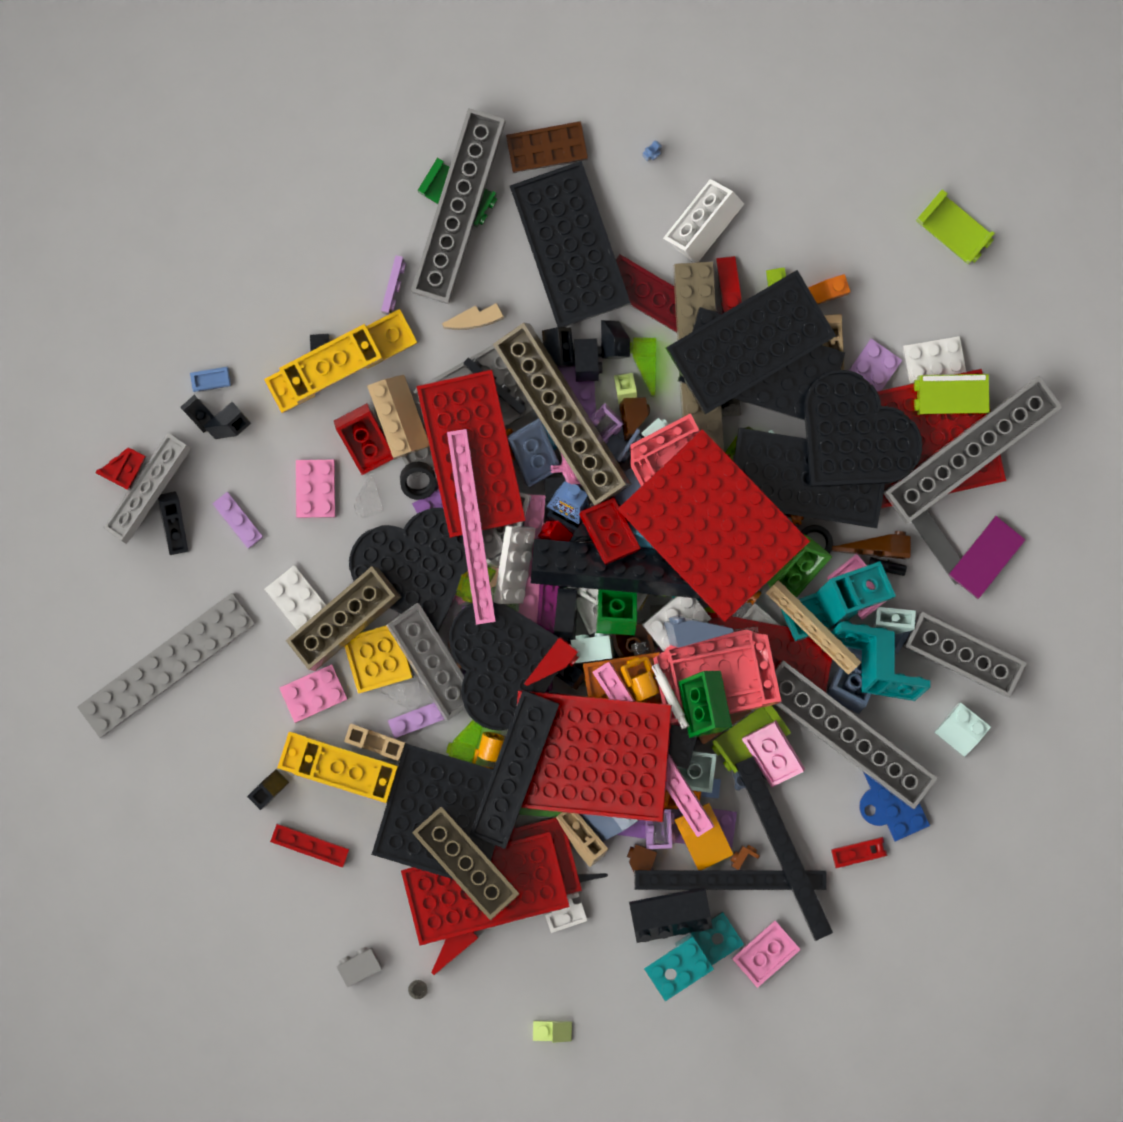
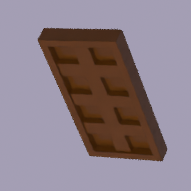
[506,121,588,173]

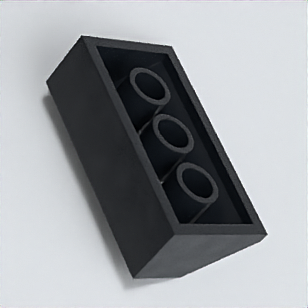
[629,887,713,943]

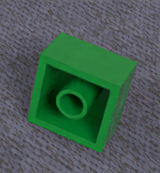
[596,589,637,635]

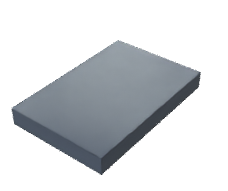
[507,419,560,487]

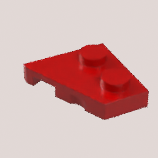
[95,447,146,490]

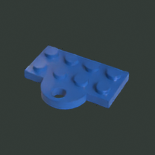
[859,771,930,842]

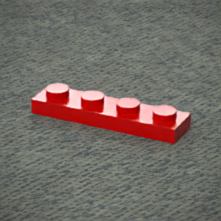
[270,824,349,868]

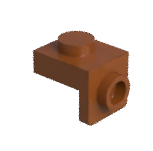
[730,845,760,870]

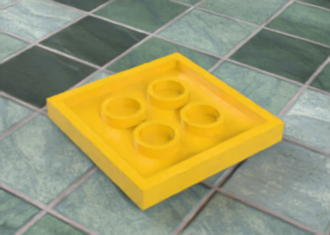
[344,625,414,694]

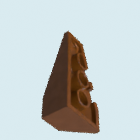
[831,531,911,560]
[611,620,656,658]

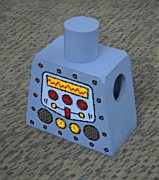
[547,482,588,524]

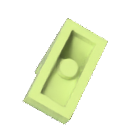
[614,373,637,404]
[533,1021,572,1043]

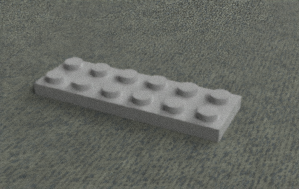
[104,433,192,544]
[386,603,464,720]

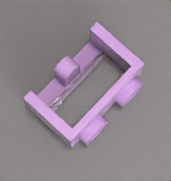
[590,403,623,443]
[645,809,675,849]

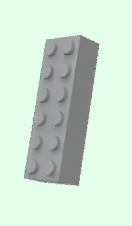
[903,612,1026,698]

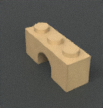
[344,723,406,761]

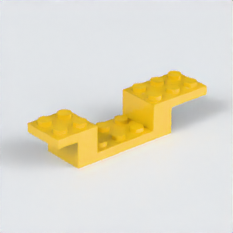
[264,309,417,413]
[277,731,398,803]

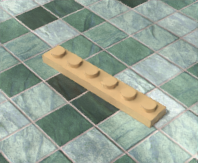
[766,580,861,675]

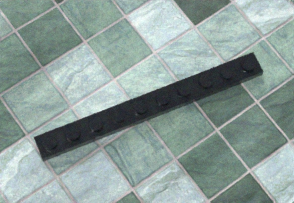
[735,756,833,941]
[634,870,827,890]

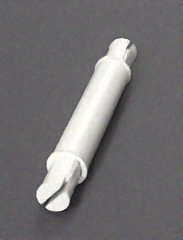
[651,664,689,729]

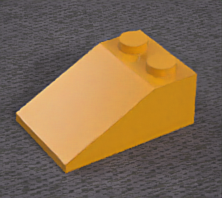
[674,803,733,870]

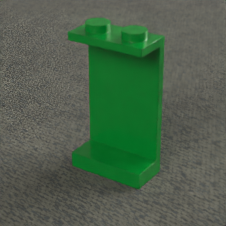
[418,158,498,228]

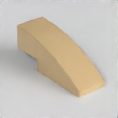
[442,303,504,330]

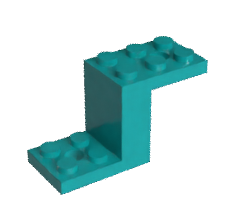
[780,561,896,642]
[831,621,931,701]
[644,912,744,1002]

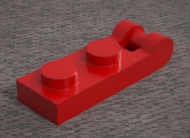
[831,837,888,868]

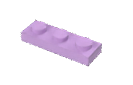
[381,255,406,315]
[212,492,263,549]
[388,703,444,739]

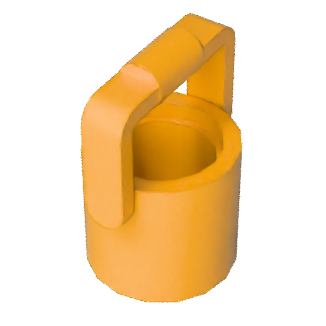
[621,656,659,701]
[472,732,505,769]

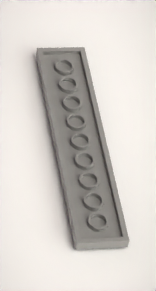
[77,593,255,738]

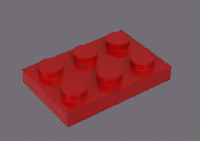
[579,498,640,565]

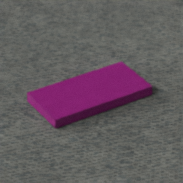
[948,516,1025,599]

